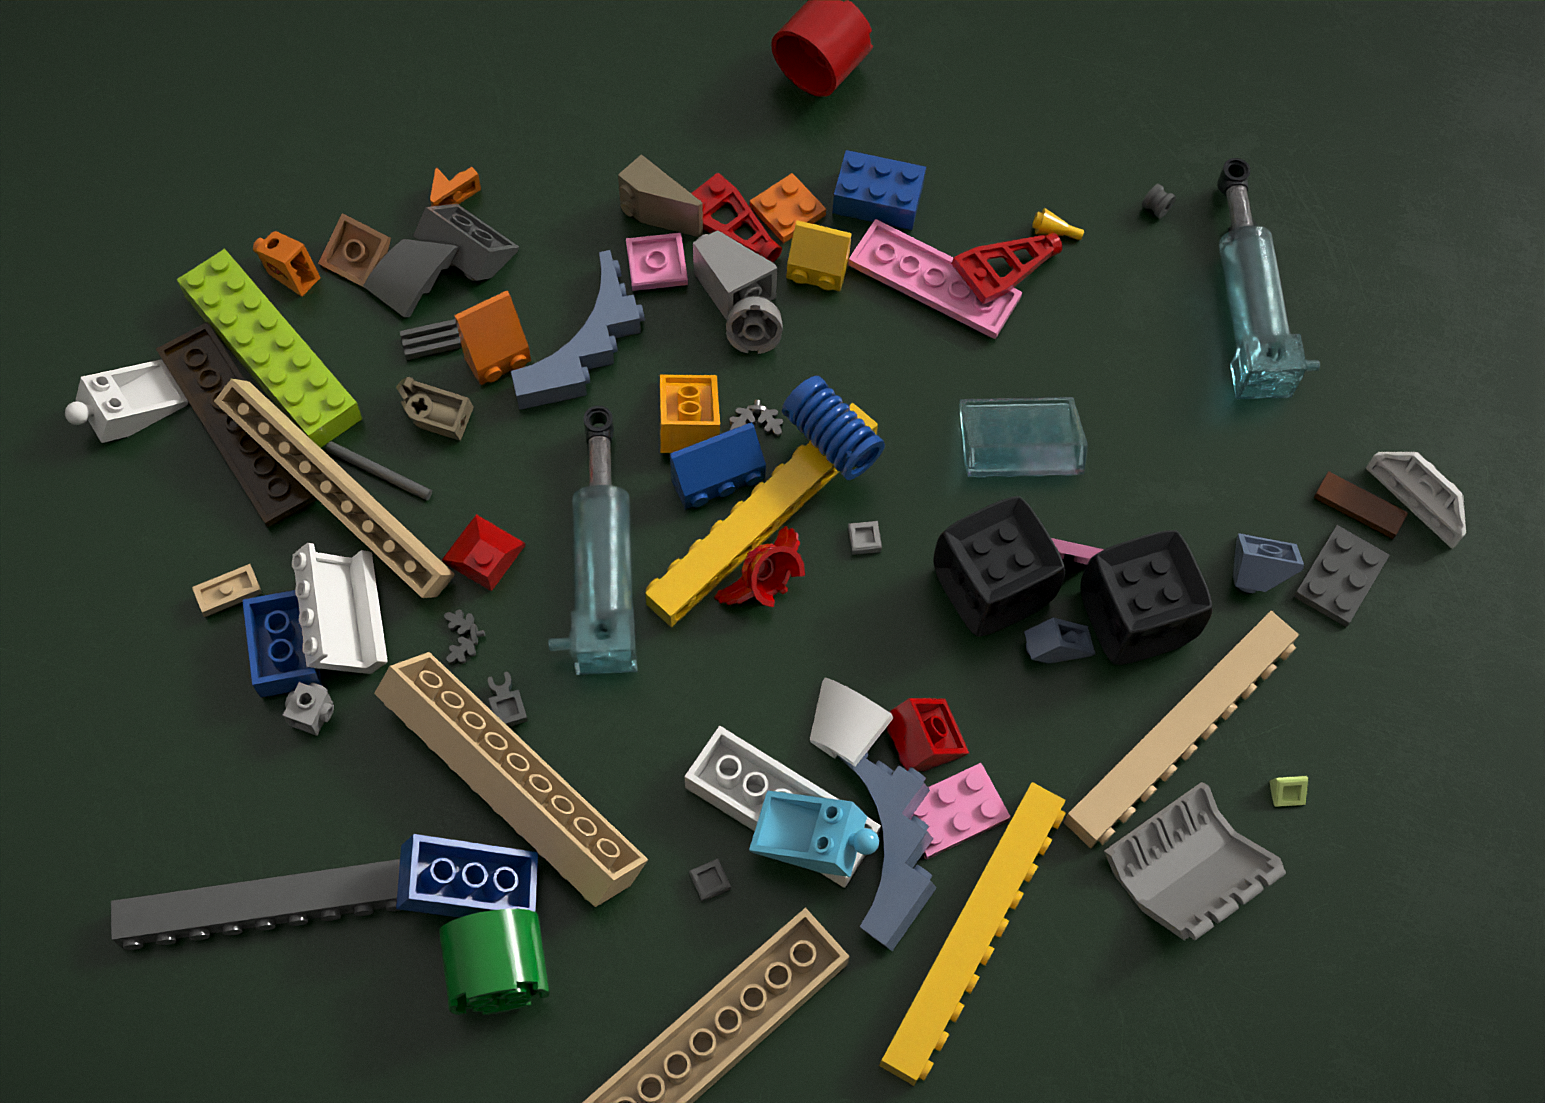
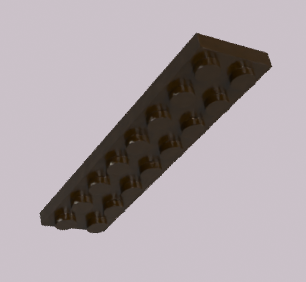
[156,322,318,528]

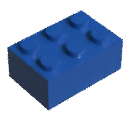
[832,150,926,230]
[243,590,322,698]

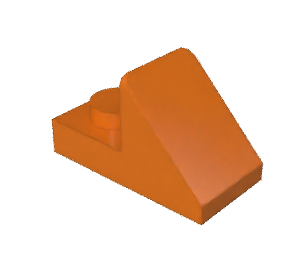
[430,167,481,206]

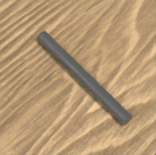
[325,441,432,501]

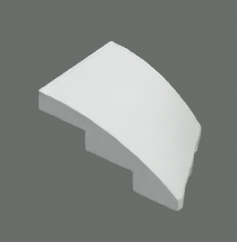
[810,677,893,766]

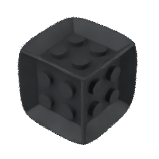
[933,496,1065,637]
[1080,530,1213,665]

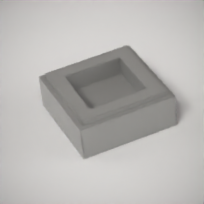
[848,521,882,555]

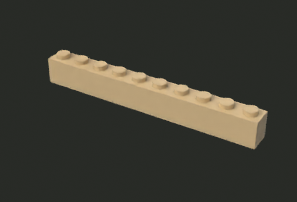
[214,378,455,598]
[1063,611,1299,848]

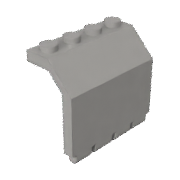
[1104,782,1286,941]

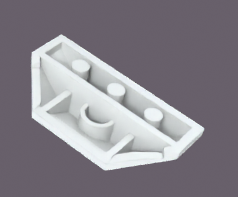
[1366,452,1466,549]

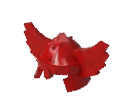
[714,526,805,607]

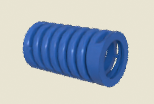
[782,376,885,480]

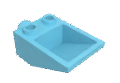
[749,790,879,877]

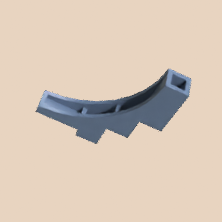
[511,250,645,410]
[837,753,937,951]

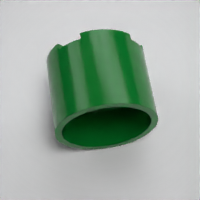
[439,909,550,1015]

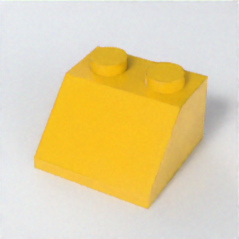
[786,220,852,291]

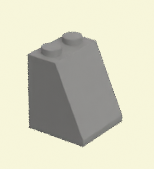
[693,230,777,320]

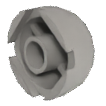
[726,296,783,354]

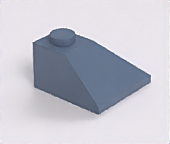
[1233,533,1304,593]

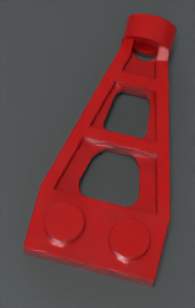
[691,173,782,263]
[951,233,1062,305]

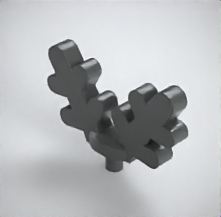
[444,609,485,665]

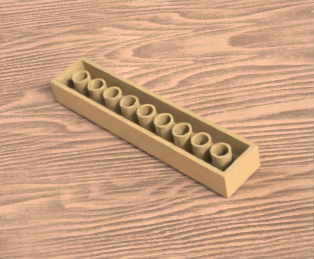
[374,652,648,907]
[582,907,850,1103]

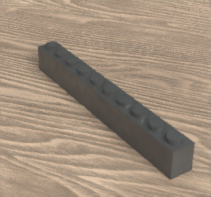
[111,859,400,950]

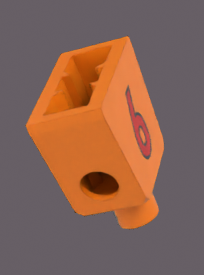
[253,231,321,296]

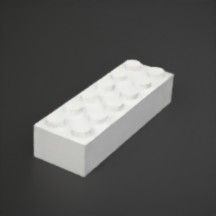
[685,726,881,888]

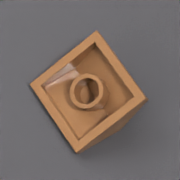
[318,213,391,288]

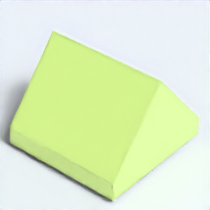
[1269,776,1308,807]

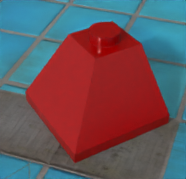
[442,514,526,591]

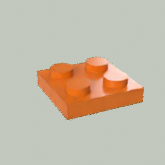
[749,173,827,243]

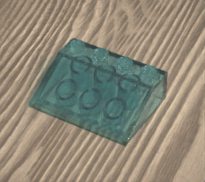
[959,397,1088,478]

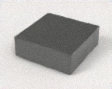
[689,858,731,902]

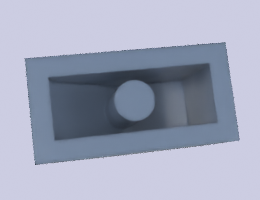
[1024,618,1095,663]

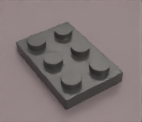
[1293,525,1390,627]

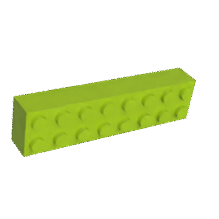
[177,249,362,448]

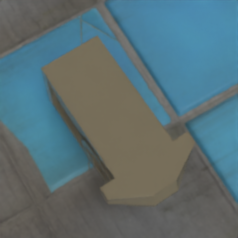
[396,377,474,441]

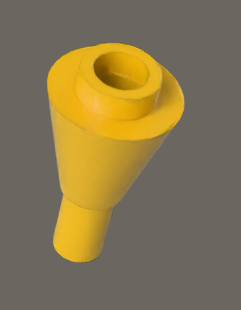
[1032,208,1084,240]

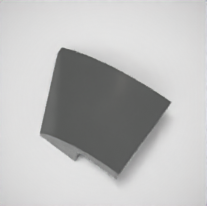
[363,239,459,317]

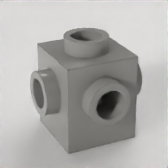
[283,682,334,736]

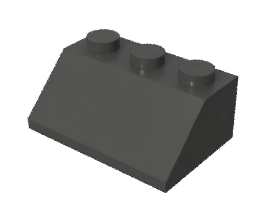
[413,204,519,281]

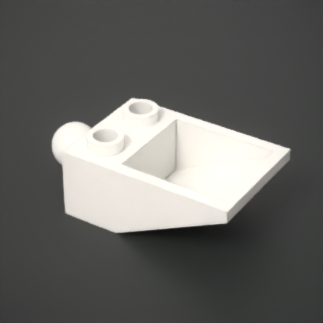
[65,359,189,443]

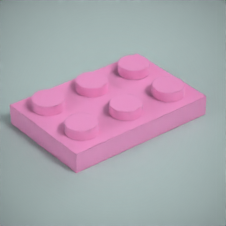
[910,763,1011,860]

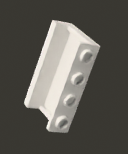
[292,543,388,674]

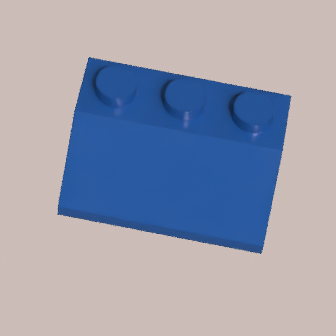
[670,422,766,509]

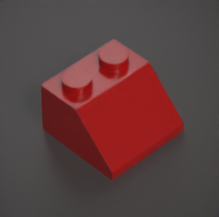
[887,698,969,771]

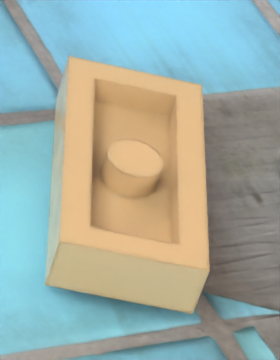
[192,564,263,617]

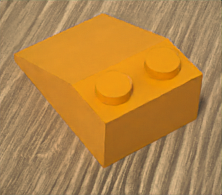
[660,375,720,454]

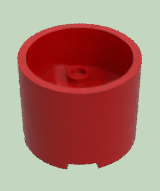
[771,0,873,97]

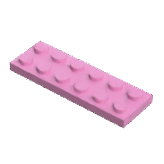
[848,219,1022,339]

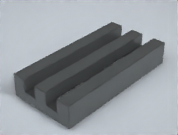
[400,319,462,360]

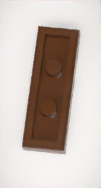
[1313,471,1408,539]

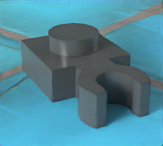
[488,672,528,727]

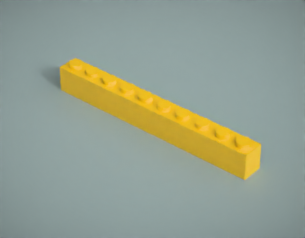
[645,403,878,628]
[879,782,1066,1086]

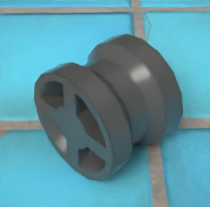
[1142,184,1176,219]

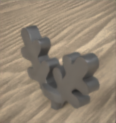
[730,400,783,437]

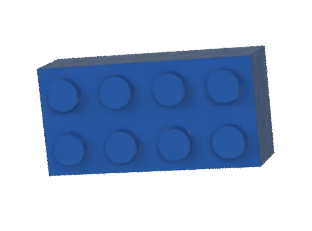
[396,834,538,917]

